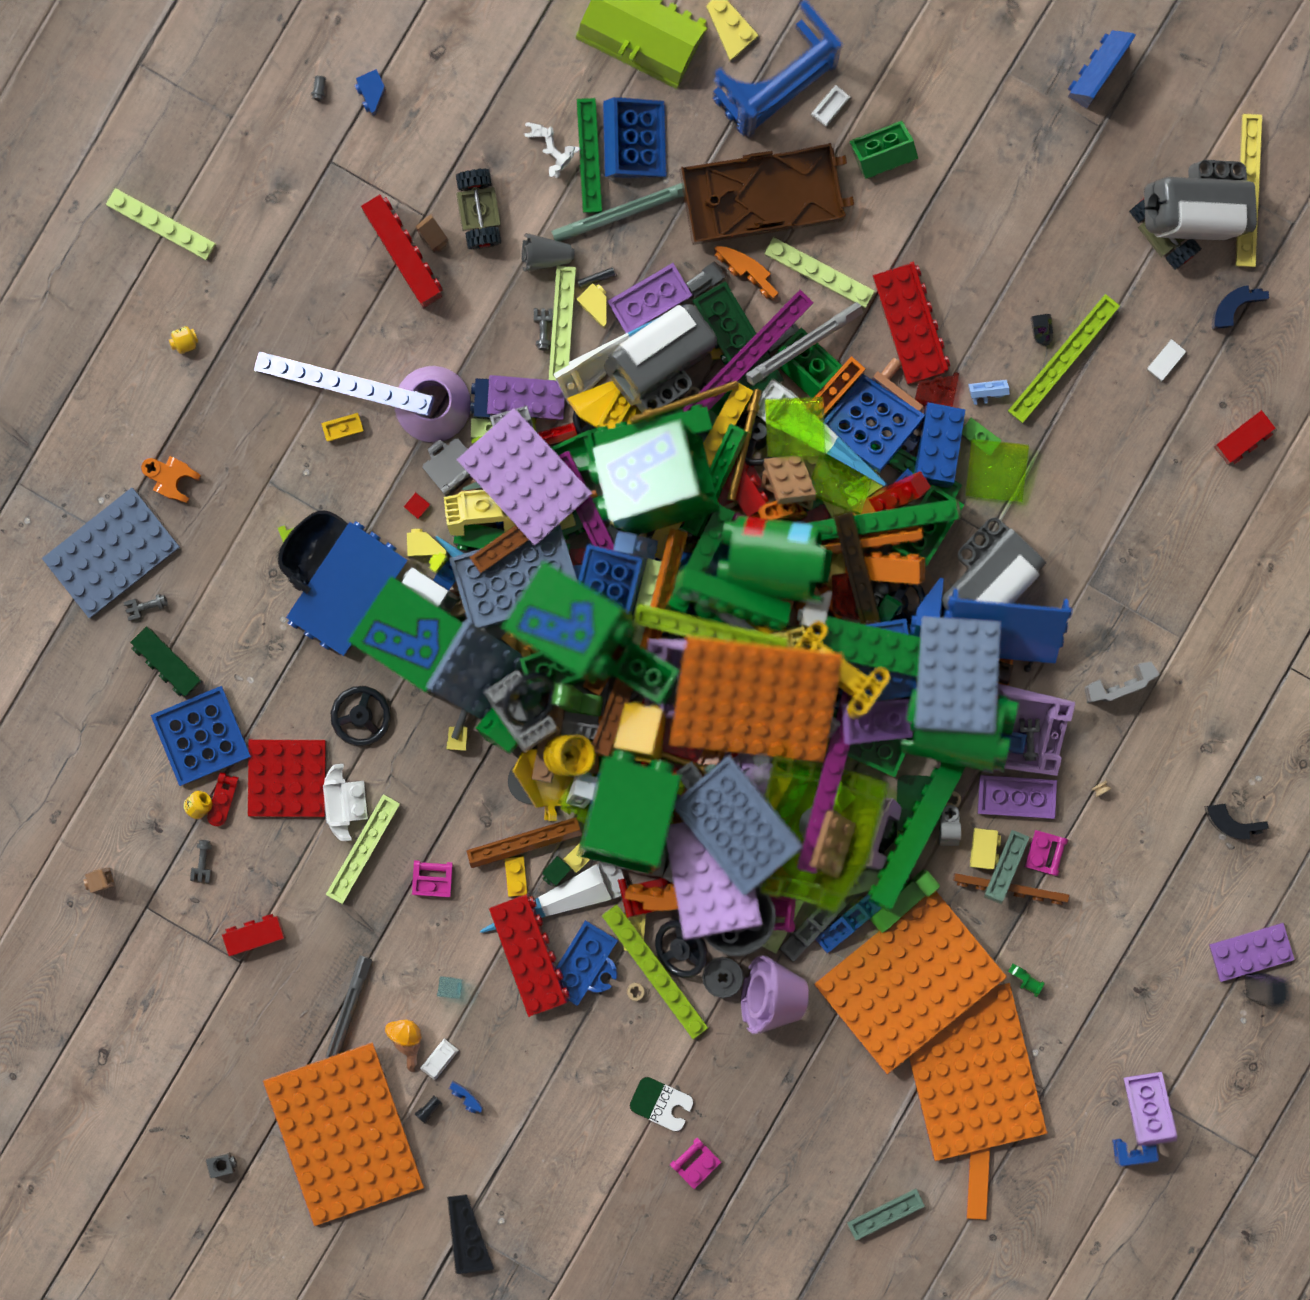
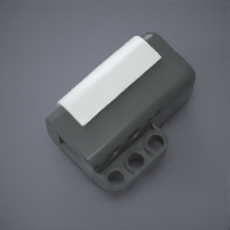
[1144,160,1257,240]
[604,304,717,413]
[941,517,1046,612]

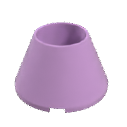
[395,366,471,442]
[741,956,809,1034]

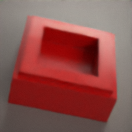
[404,492,430,519]

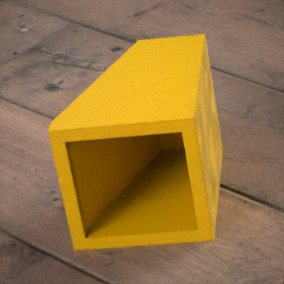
[614,702,666,763]

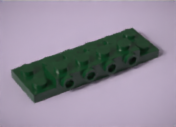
[692,281,784,400]

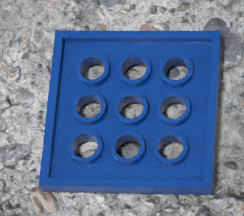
[823,374,925,473]
[151,686,251,786]

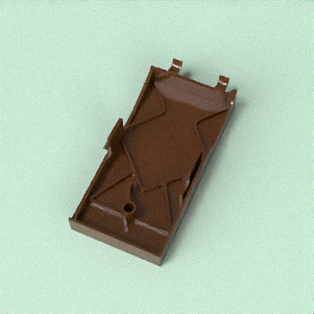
[679,143,854,245]

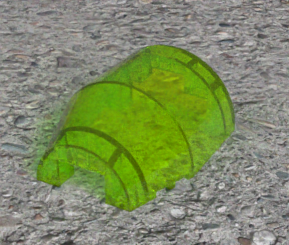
[760,755,889,912]

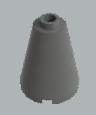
[522,233,575,272]

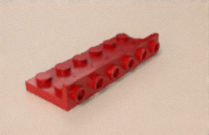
[872,261,950,385]
[489,893,570,1017]

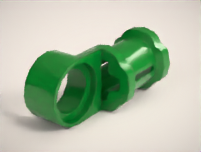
[1008,963,1045,997]

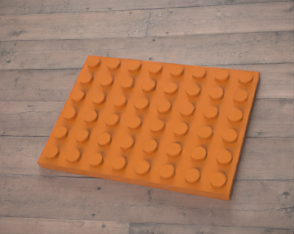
[670,636,843,762]
[814,891,1007,1075]
[909,983,1047,1161]
[263,1042,424,1226]

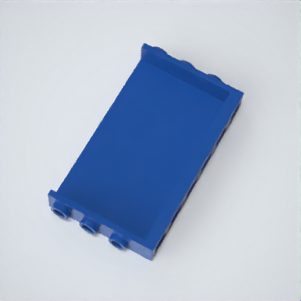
[286,521,408,656]
[944,588,1072,663]

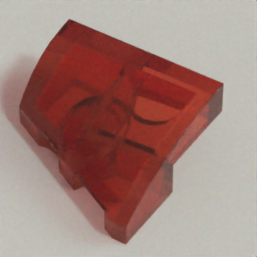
[915,372,959,407]
[831,573,859,620]

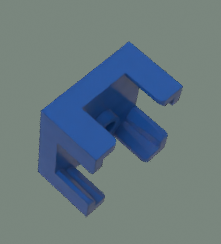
[1112,1139,1158,1166]

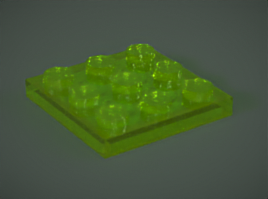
[765,397,826,457]
[965,438,1029,502]
[811,451,875,515]

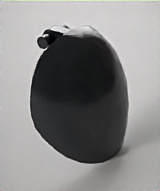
[278,510,348,594]

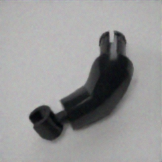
[877,820,897,856]

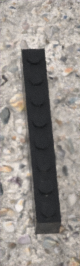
[1244,973,1291,1008]

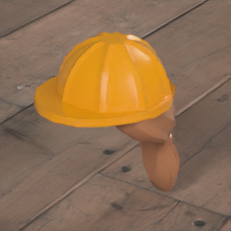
[385,1019,422,1072]

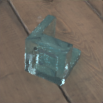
[437,976,463,999]

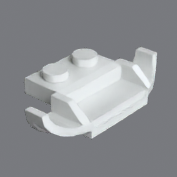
[323,764,368,841]

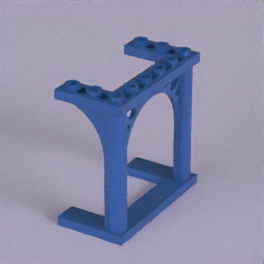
[712,0,843,138]

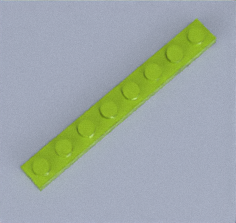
[1007,294,1120,423]
[634,604,789,648]
[602,904,708,1039]

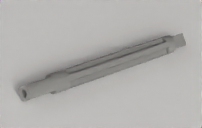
[746,302,863,385]

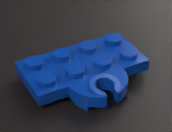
[556,920,618,1006]

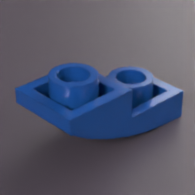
[449,1081,483,1114]

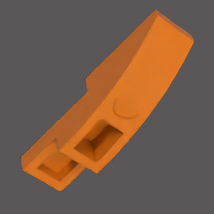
[714,245,778,300]
[625,883,679,911]

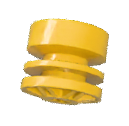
[543,735,595,776]

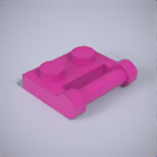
[1024,830,1069,876]
[412,860,453,897]
[770,897,796,932]
[670,1138,721,1189]

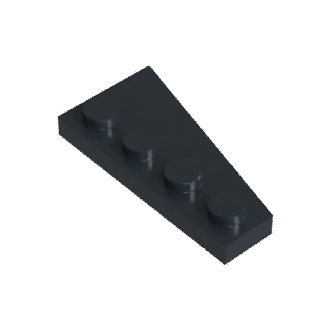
[447,1194,494,1274]

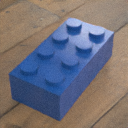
[914,403,966,488]

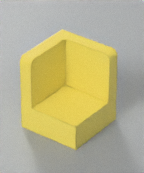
[447,727,468,751]

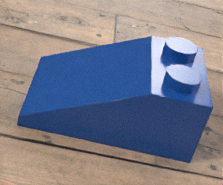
[909,578,944,637]

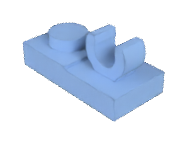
[969,380,1010,405]

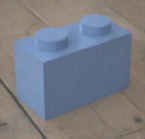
[614,531,658,560]

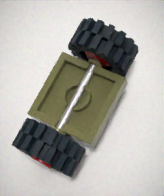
[456,168,502,249]
[1129,199,1202,270]

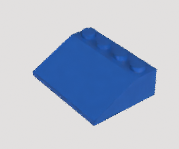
[1068,30,1136,109]
[603,97,666,178]
[578,544,647,616]

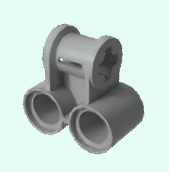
[939,805,961,846]

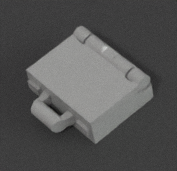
[422,438,471,496]

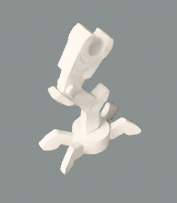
[524,123,580,178]

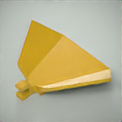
[567,381,642,429]
[512,749,599,821]

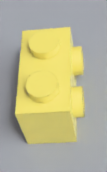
[970,828,1001,869]

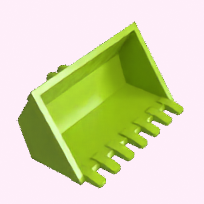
[575,0,707,89]

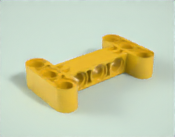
[793,621,890,719]

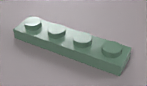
[984,830,1029,905]
[847,1188,925,1240]

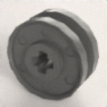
[702,957,743,998]

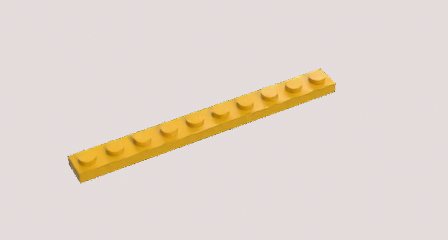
[651,383,754,560]

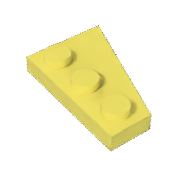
[706,0,758,61]

